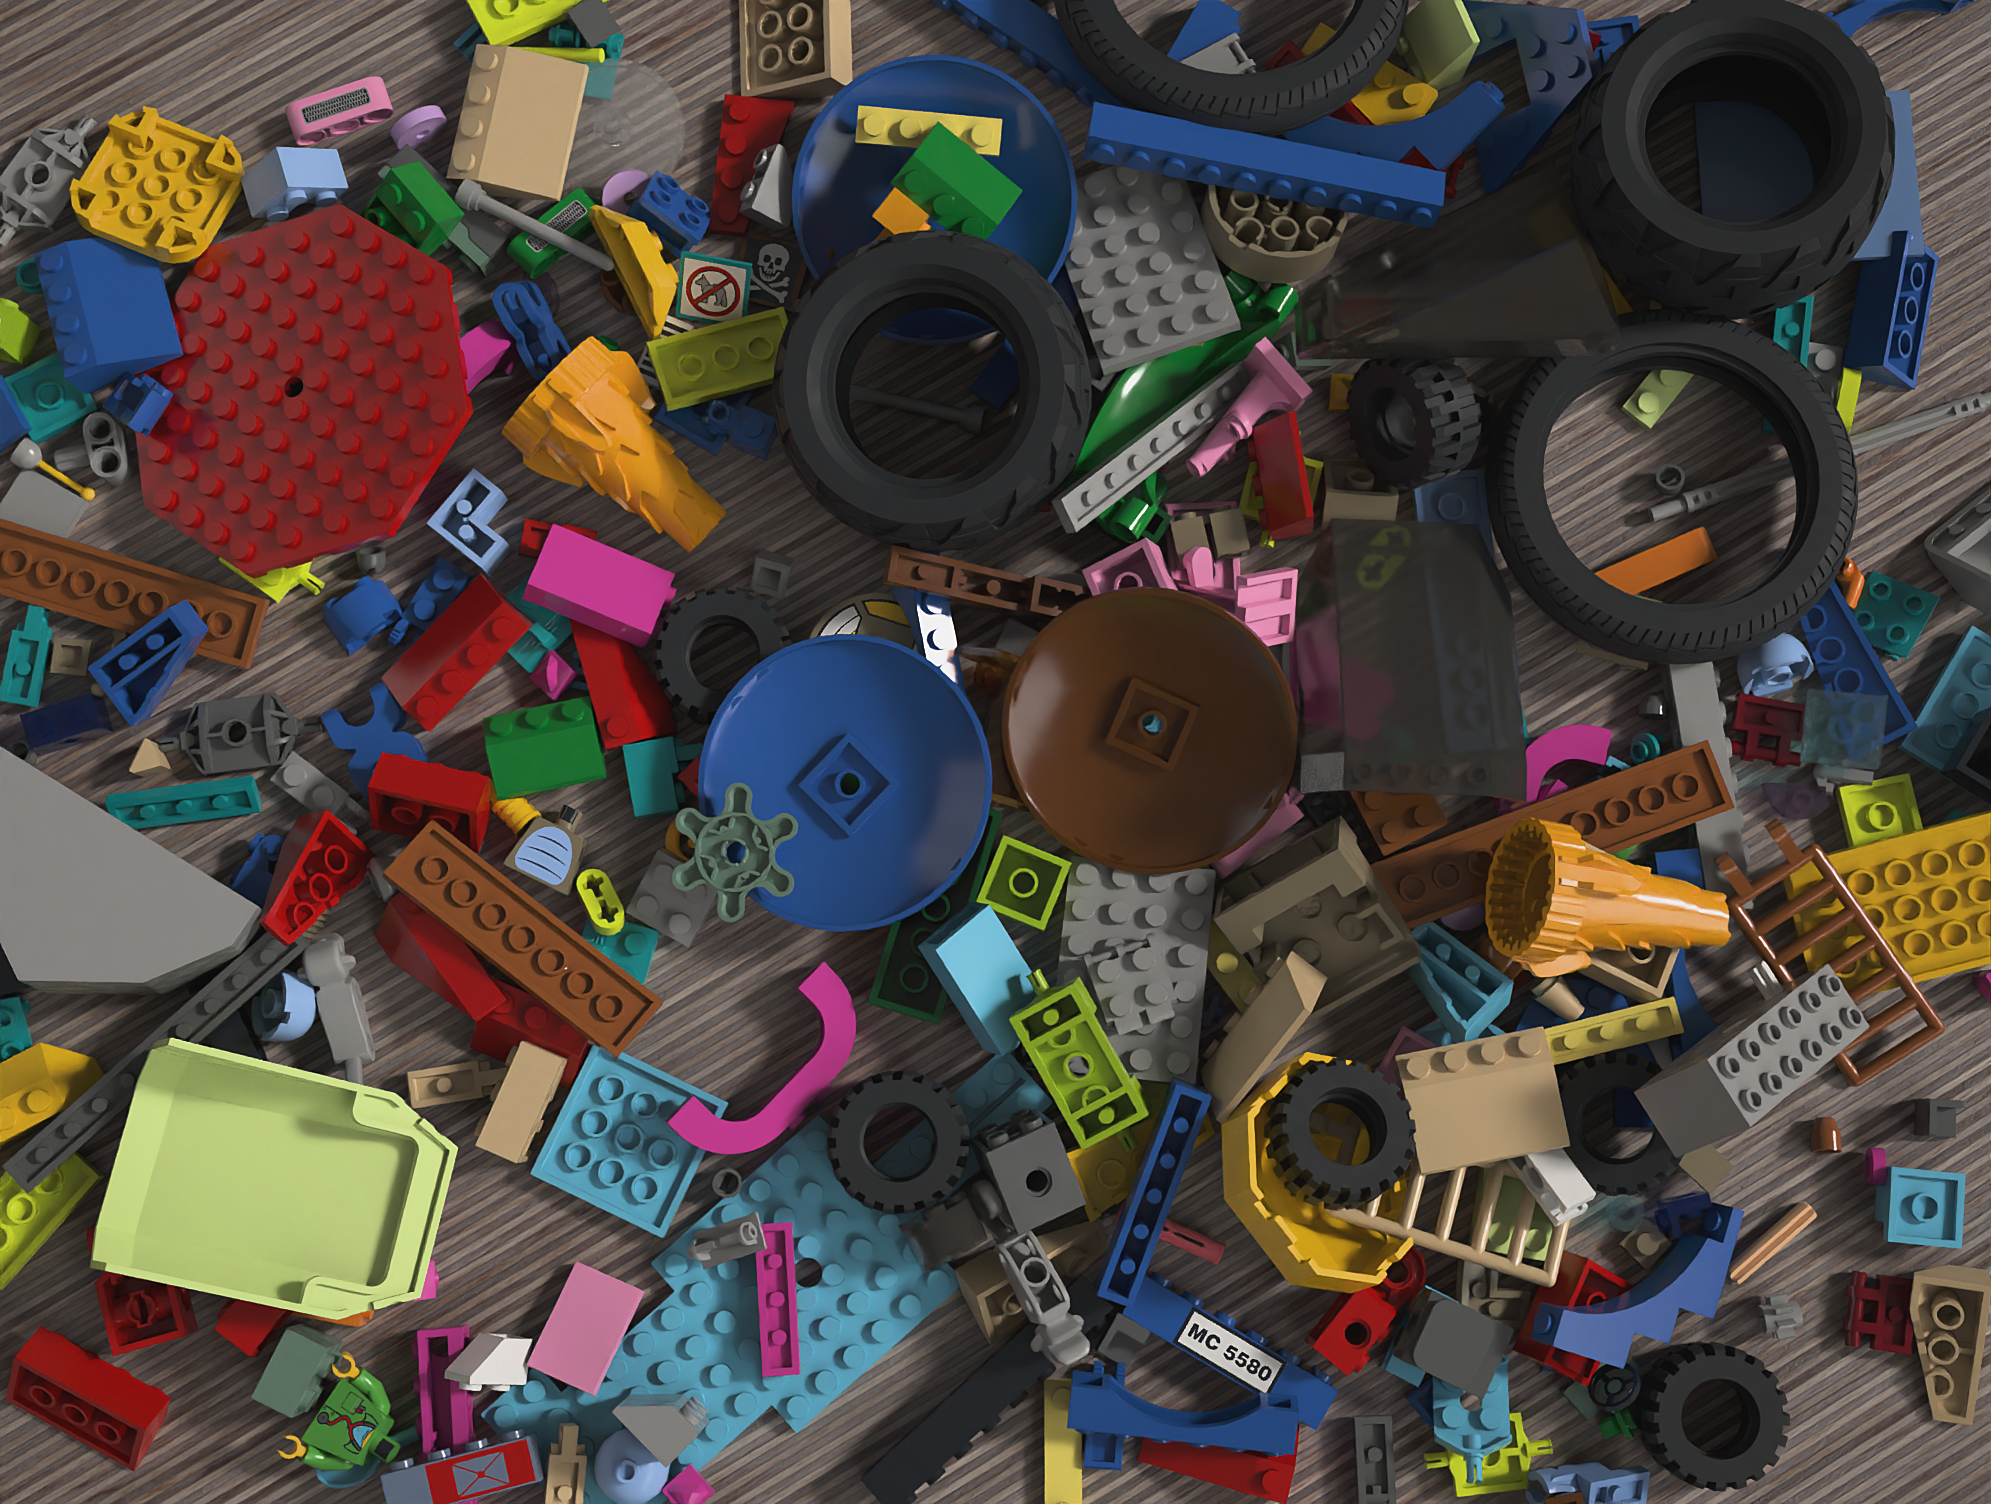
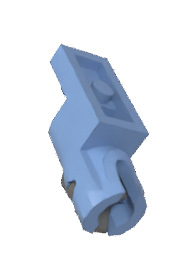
[1525,1461,1650,1504]

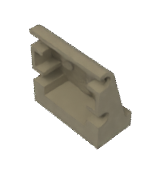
[1213,815,1422,1027]

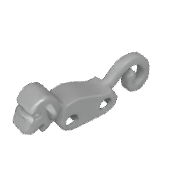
[297,933,375,1085]
[971,1179,1090,1365]

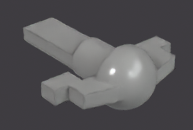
[1813,751,1874,796]

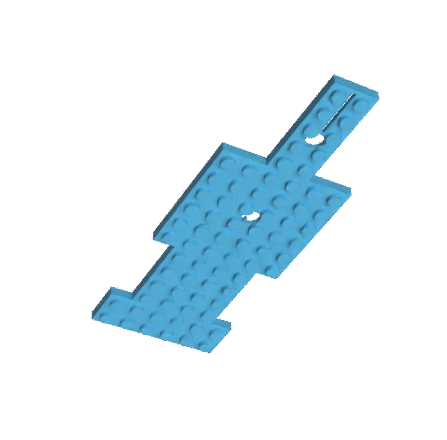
[480,1053,1053,1504]

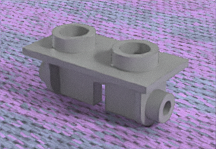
[687,1212,767,1269]

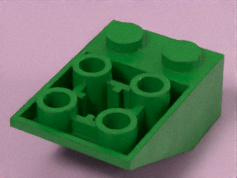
[360,161,465,256]

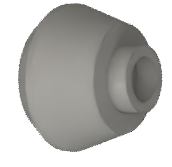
[366,856,401,903]

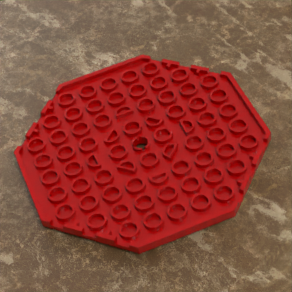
[135,204,473,579]

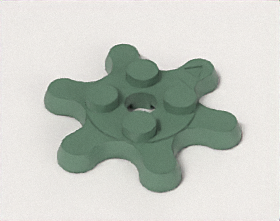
[671,782,798,923]

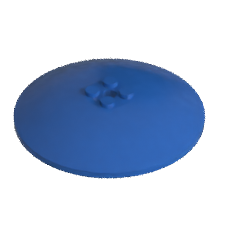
[792,55,1077,345]
[698,634,993,932]

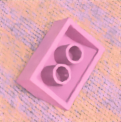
[1082,538,1178,596]

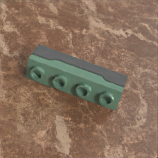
[377,144,512,277]

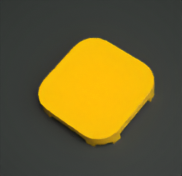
[69,106,245,264]

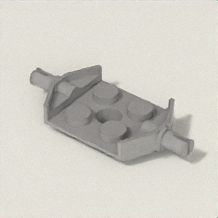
[0,114,97,247]

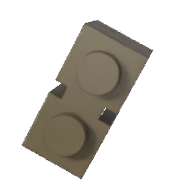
[1168,505,1250,571]

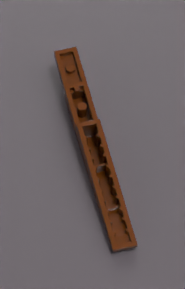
[883,545,1093,623]

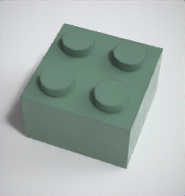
[251,1322,344,1418]

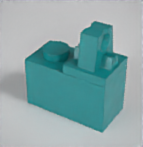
[622,736,703,821]

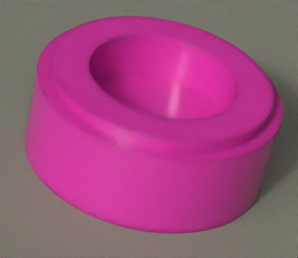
[1864,1148,1887,1185]

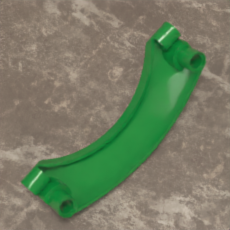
[1063,262,1299,543]

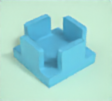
[1874,1166,1966,1249]

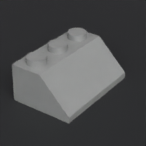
[612,1394,710,1468]

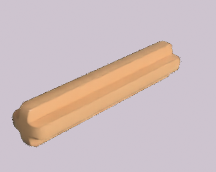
[1726,1202,1817,1284]

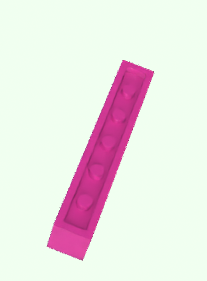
[412,1324,478,1504]

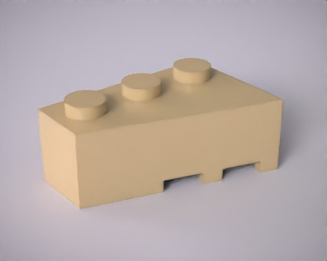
[474,1041,568,1163]

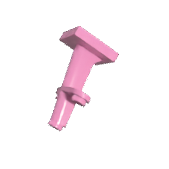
[1185,337,1313,478]
[1173,546,1298,646]

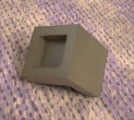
[1675,1144,1734,1193]

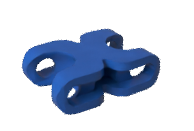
[492,280,572,381]
[321,681,431,802]

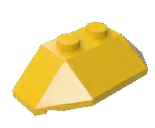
[589,205,679,341]
[0,1042,105,1149]

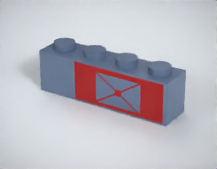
[380,1428,545,1504]

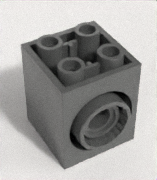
[970,1108,1086,1235]

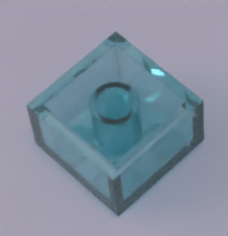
[1800,688,1888,770]

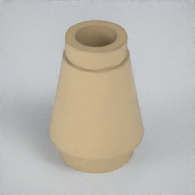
[1529,975,1585,1023]

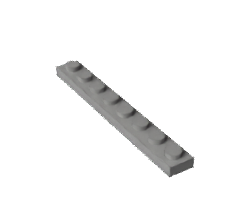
[1051,361,1251,533]

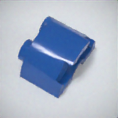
[103,371,174,437]
[322,576,405,657]

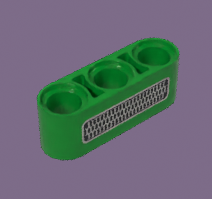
[506,188,598,279]

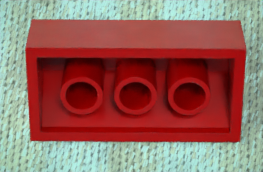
[381,574,534,732]
[5,1326,171,1471]

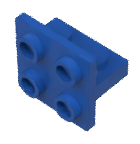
[625,171,711,259]

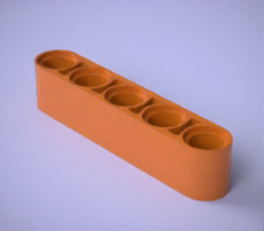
[1559,526,1720,629]

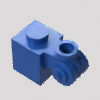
[700,399,778,460]
[229,833,286,910]

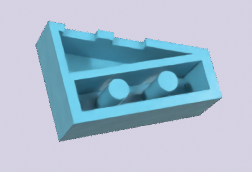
[1406,921,1514,1043]

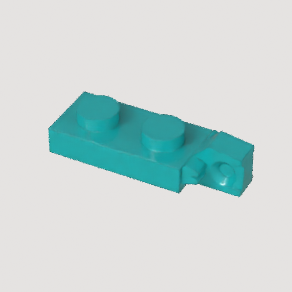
[0,605,53,708]

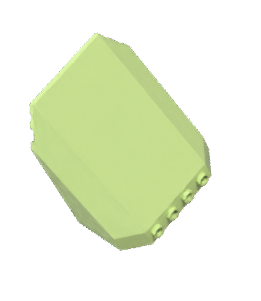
[90,1038,458,1320]

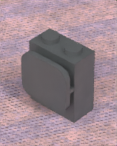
[1393,1287,1514,1399]

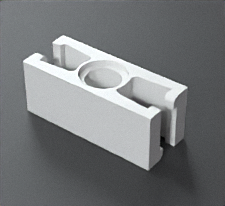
[1506,1148,1596,1227]

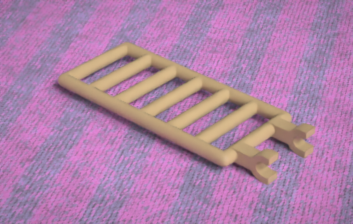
[1299,1111,1570,1287]

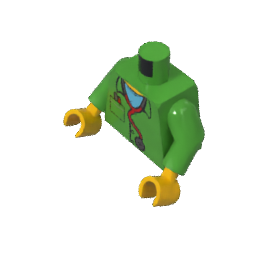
[276,1351,400,1471]

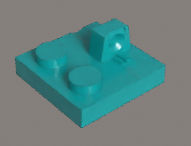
[507,574,573,674]
[581,915,661,986]

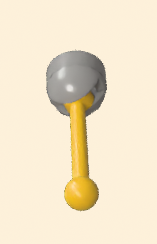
[10,437,95,501]

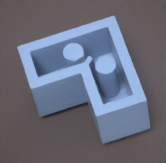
[241,147,349,222]
[427,468,512,576]

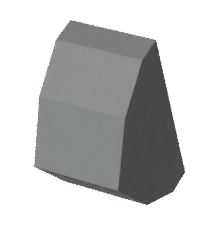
[0,746,265,995]

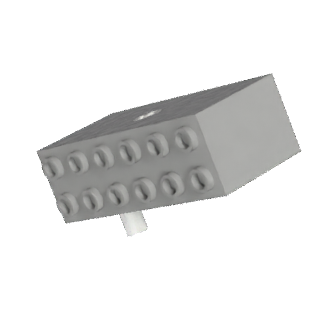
[1634,961,1870,1158]

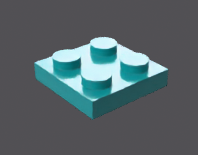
[4,352,101,445]

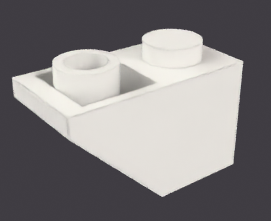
[444,1333,533,1391]

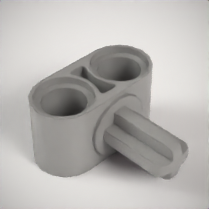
[54,412,133,485]

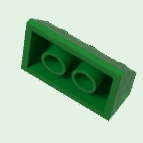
[890,121,1023,240]
[483,696,607,801]

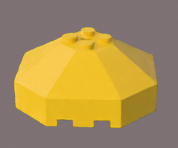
[1221,1052,1413,1293]

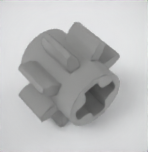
[1757,1292,1803,1340]

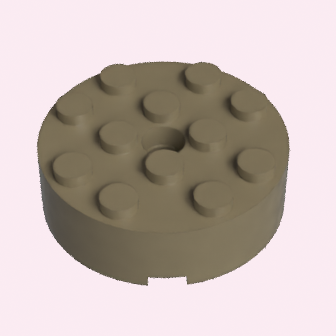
[1200,184,1349,283]

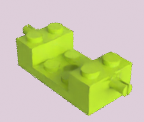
[1009,969,1152,1152]

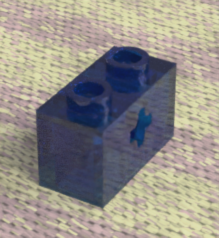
[20,693,114,755]

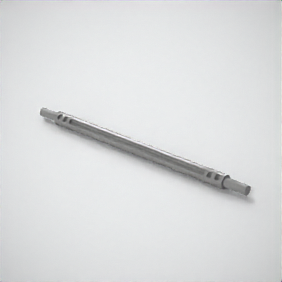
[1648,391,1991,522]

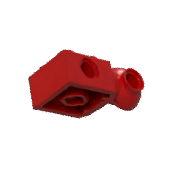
[87,1222,198,1356]
[1303,1246,1427,1376]

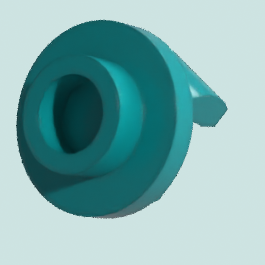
[1630,733,1667,766]

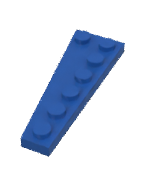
[1777,553,1918,761]

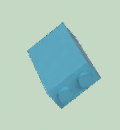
[918,901,1037,1055]

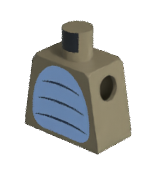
[503,804,588,897]

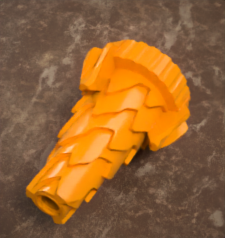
[501,336,727,553]
[1485,818,1731,977]

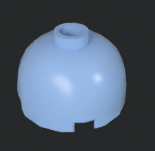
[1736,633,1813,697]
[251,968,320,1042]
[594,1428,670,1504]

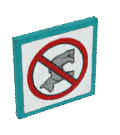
[676,251,752,324]

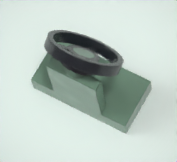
[1560,1355,1642,1421]

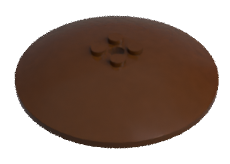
[1002,587,1298,874]

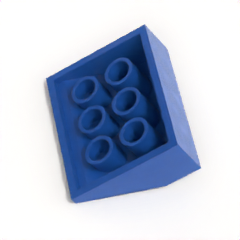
[34,237,183,394]

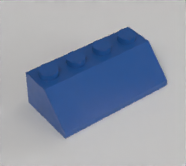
[1843,230,1939,390]

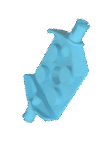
[1432,1354,1512,1484]

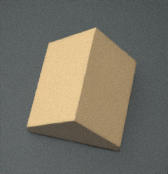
[128,738,172,778]

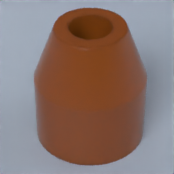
[1810,1117,1842,1154]

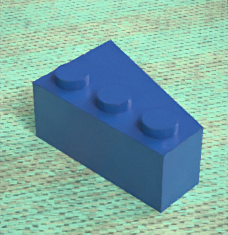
[87,600,209,727]

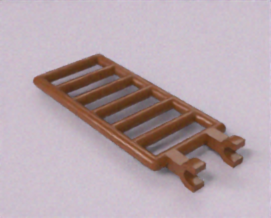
[1714,818,1945,1087]

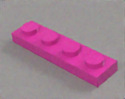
[756,1222,801,1377]

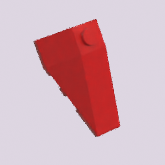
[569,618,678,752]
[259,809,375,946]
[375,892,507,1022]
[1137,1424,1300,1504]

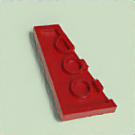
[709,94,795,237]

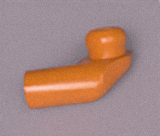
[1835,557,1864,611]

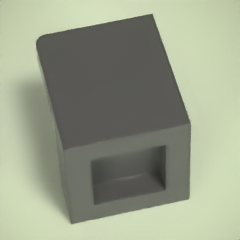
[563,0,621,48]
[1914,1098,1966,1138]
[1095,1310,1151,1367]

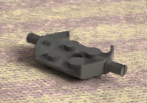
[159,693,322,777]

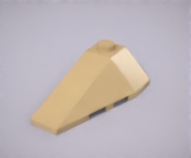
[955,1218,1109,1345]
[1909,1265,1991,1426]

